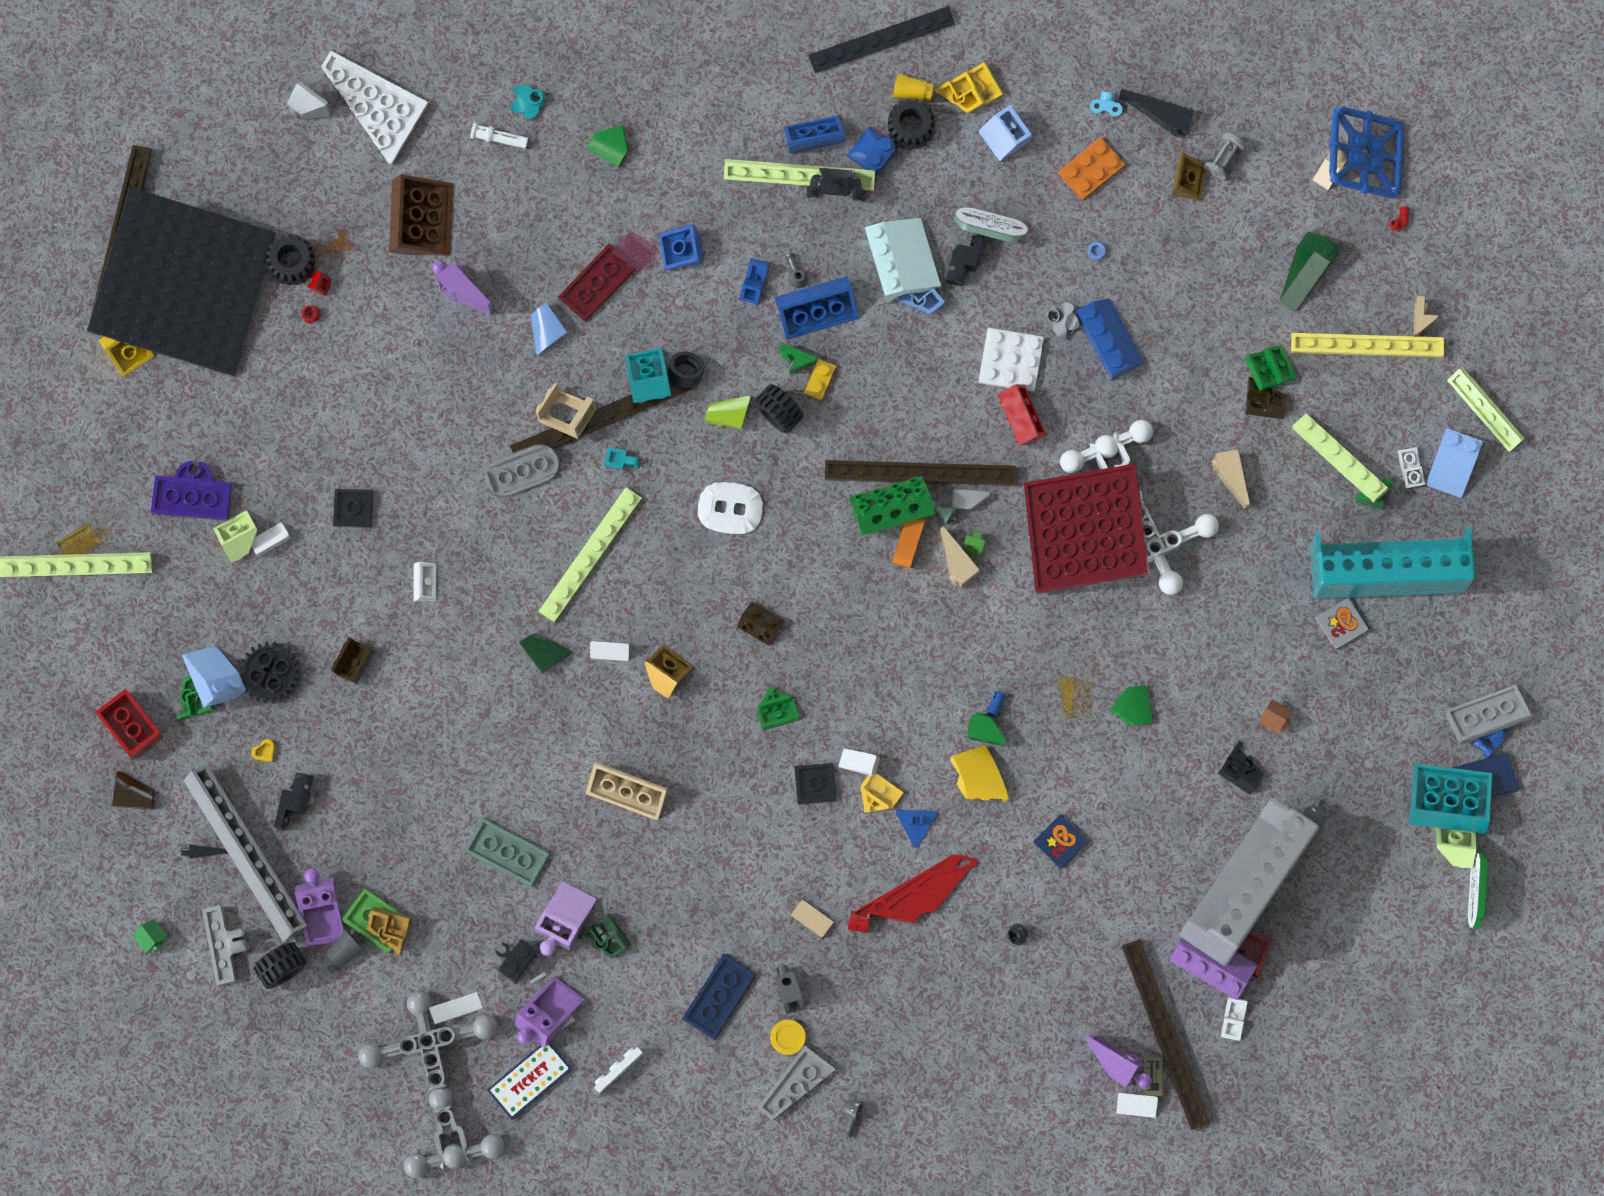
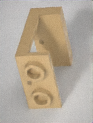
[536,383,597,439]

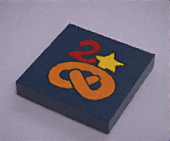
[1033,815,1088,869]

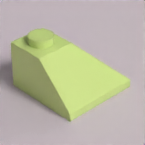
[213,510,257,563]
[1436,828,1476,868]

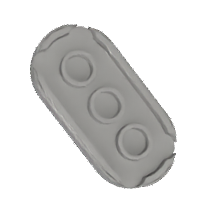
[485,444,559,496]

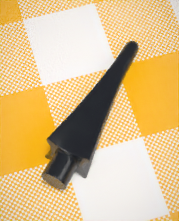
[181,844,229,859]

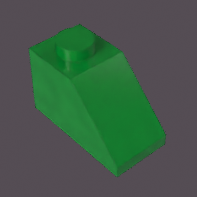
[967,712,1006,747]

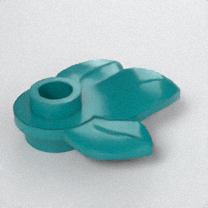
[510,85,546,120]

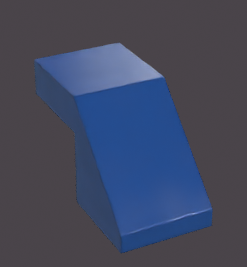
[739,258,769,305]

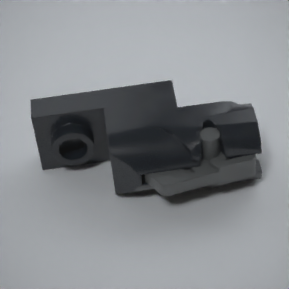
[945,234,985,286]
[274,773,315,831]

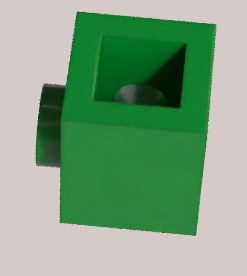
[132,919,168,953]

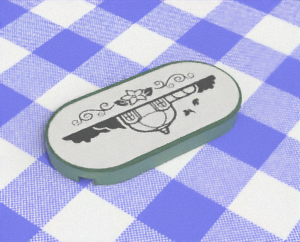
[954,207,1028,242]

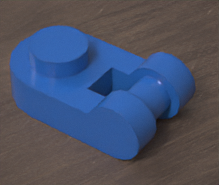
[1473,729,1507,758]

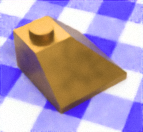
[644,645,694,699]

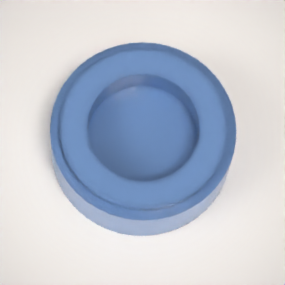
[1087,241,1106,261]

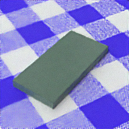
[464,818,550,888]

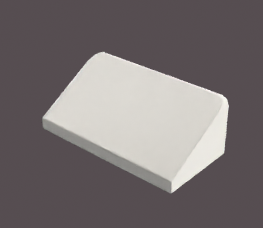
[251,522,291,557]
[414,562,436,601]
[590,641,630,661]
[1116,1093,1158,1118]

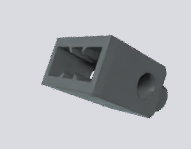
[775,965,804,1014]

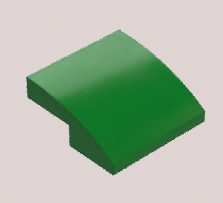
[1245,345,1297,391]

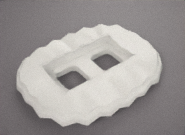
[698,482,763,534]

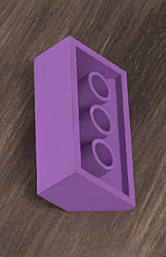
[1169,938,1258,1000]

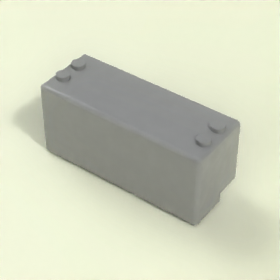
[1179,797,1319,966]

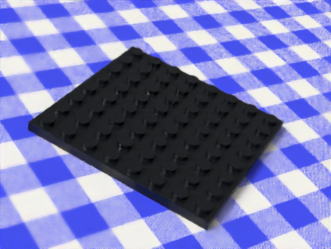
[87,187,276,376]

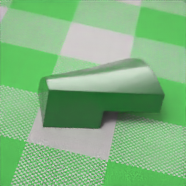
[176,676,215,721]

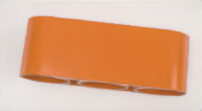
[892,517,927,568]

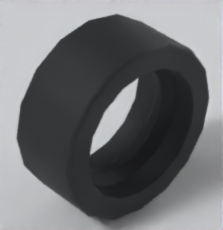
[667,351,705,388]

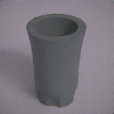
[320,929,364,973]

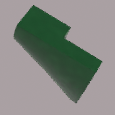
[577,913,632,959]

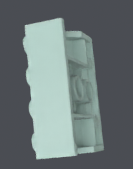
[865,218,941,303]

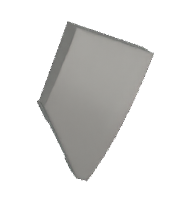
[952,490,992,510]

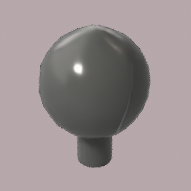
[1303,799,1326,827]

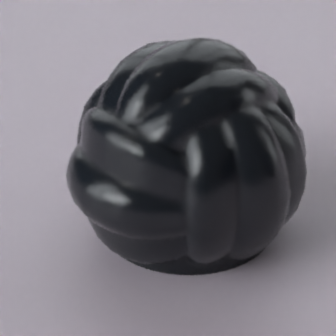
[1007,923,1028,945]

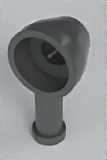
[785,253,808,288]
[842,1100,863,1138]

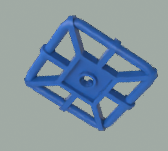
[1329,106,1404,198]

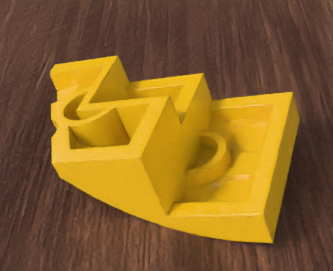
[935,62,1004,113]
[950,745,1009,802]

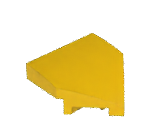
[861,773,904,813]

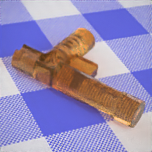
[314,228,352,253]

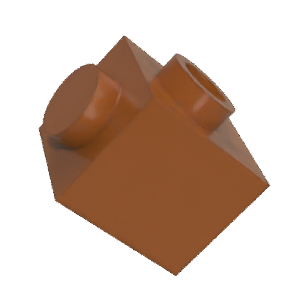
[1258,700,1292,734]

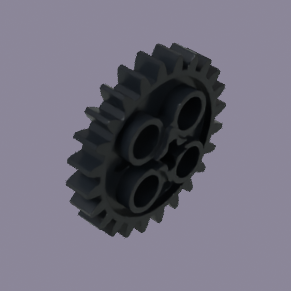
[239,641,301,704]

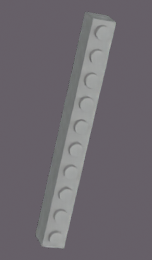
[184,764,307,942]

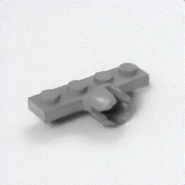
[202,905,250,986]

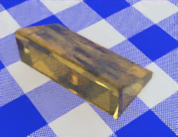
[56,523,100,555]

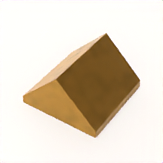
[1172,153,1206,201]

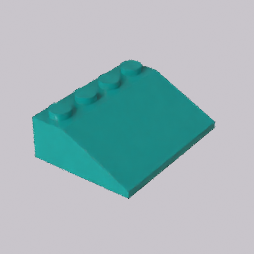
[1408,763,1492,834]

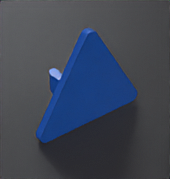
[895,810,938,848]

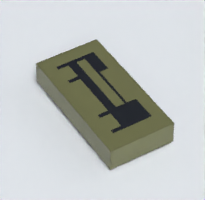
[1143,1056,1163,1097]

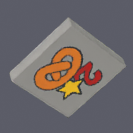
[1315,598,1369,650]

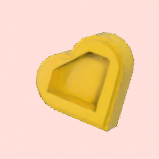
[251,739,275,763]

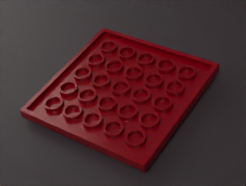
[1024,463,1150,594]

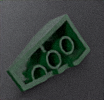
[1280,232,1341,312]

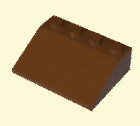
[389,174,453,256]

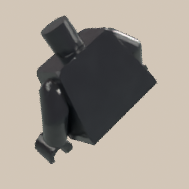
[807,168,865,202]

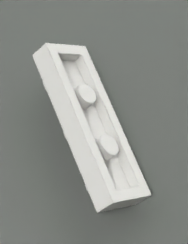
[594,1047,643,1094]

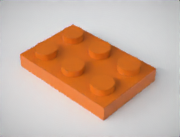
[1058,137,1125,201]

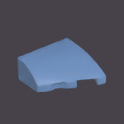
[895,288,946,315]
[531,303,568,355]

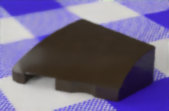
[1245,377,1286,419]

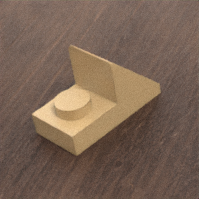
[1413,296,1439,337]

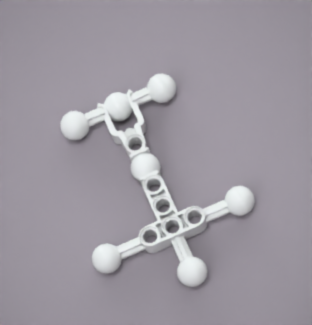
[1060,420,1219,595]

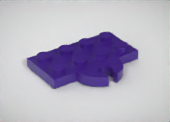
[151,460,232,521]

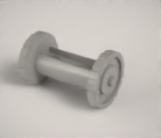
[1204,133,1246,180]

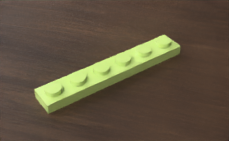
[1293,414,1388,503]

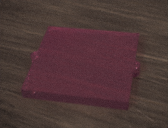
[613,231,657,272]

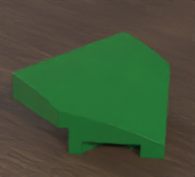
[586,125,629,167]
[1109,685,1153,726]
[757,686,800,731]

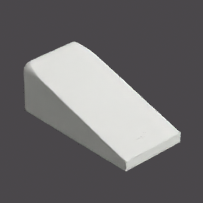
[838,749,880,777]

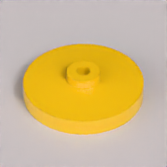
[770,1019,805,1055]

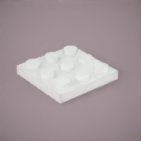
[978,328,1044,392]

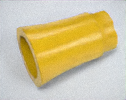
[893,73,934,102]

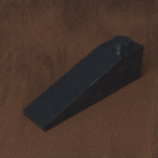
[1119,88,1193,137]

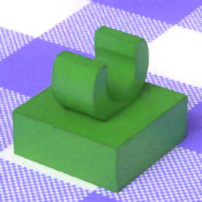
[963,531,985,557]

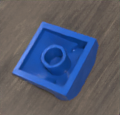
[846,127,899,177]
[659,224,703,271]

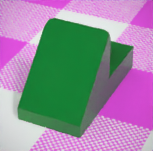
[779,343,816,374]
[1354,478,1393,510]

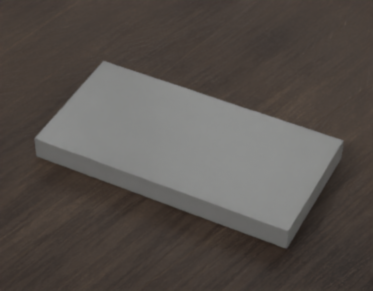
[1445,685,1532,745]

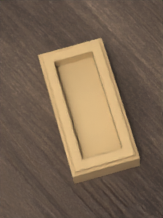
[791,900,834,938]

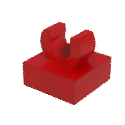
[307,271,332,296]

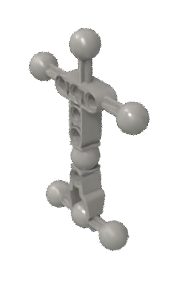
[358,991,505,1178]

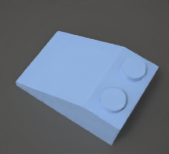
[1426,428,1483,498]
[182,646,246,708]

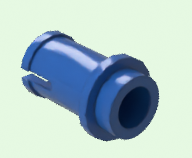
[986,691,1006,717]

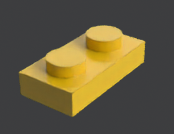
[804,359,836,401]

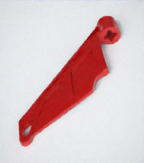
[848,855,978,933]

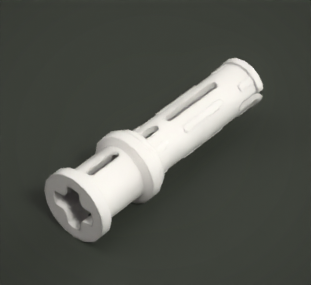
[470,122,529,149]

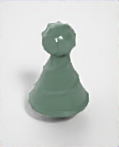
[932,501,956,525]

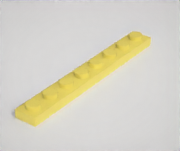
[1291,333,1444,358]

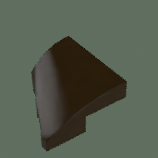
[112,771,155,810]

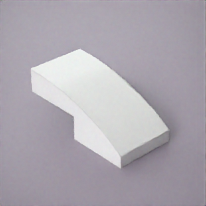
[1221,996,1248,1041]

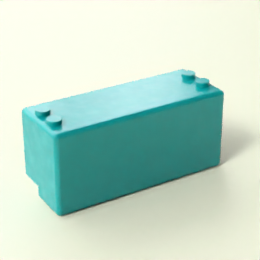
[1310,527,1476,599]

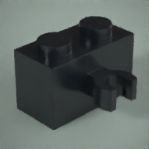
[495,939,538,984]

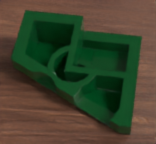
[519,633,572,674]

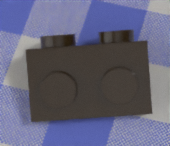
[737,602,785,646]
[331,637,375,685]

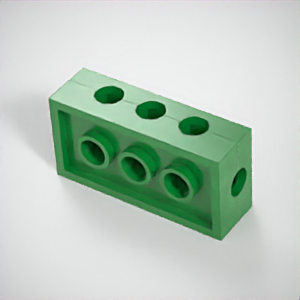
[849,476,935,536]

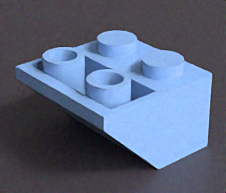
[979,105,1032,162]

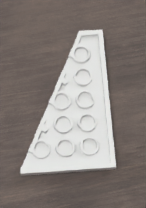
[321,51,428,165]

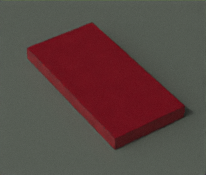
[558,244,637,323]

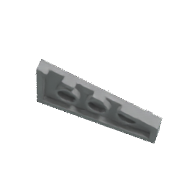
[757,1046,836,1121]

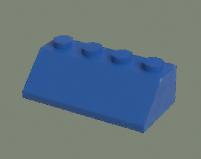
[774,276,859,340]
[1076,298,1145,380]

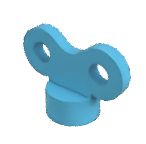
[1090,91,1122,116]

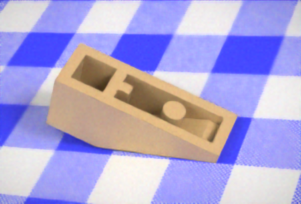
[1212,449,1250,509]
[940,526,980,588]

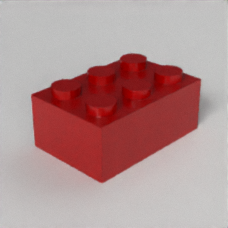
[95,689,163,760]

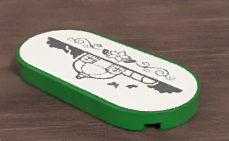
[1468,851,1488,929]

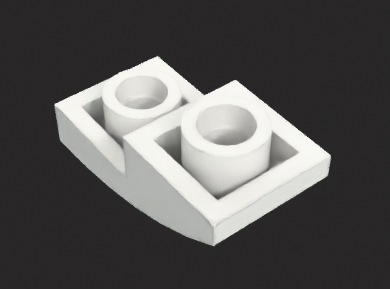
[1397,447,1425,488]

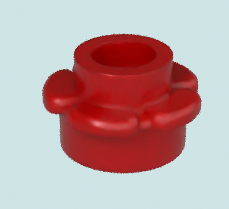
[301,305,320,324]

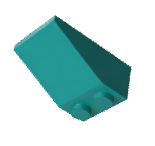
[625,348,671,403]

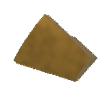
[367,907,412,956]

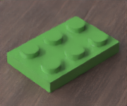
[342,888,412,954]

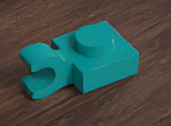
[604,447,640,470]

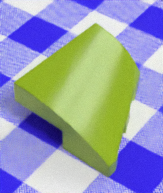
[705,396,751,430]

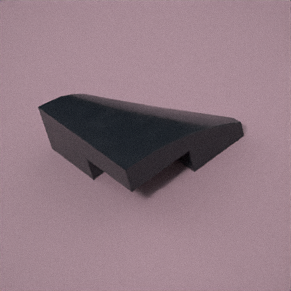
[1218,741,1264,795]

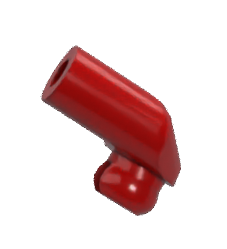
[1390,206,1409,231]

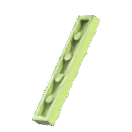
[1447,367,1525,452]

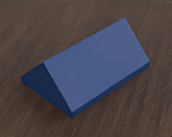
[783,115,844,154]

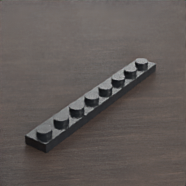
[808,6,955,73]

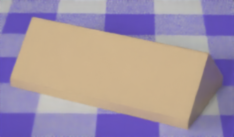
[586,762,668,821]

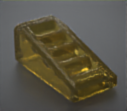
[1058,677,1074,719]

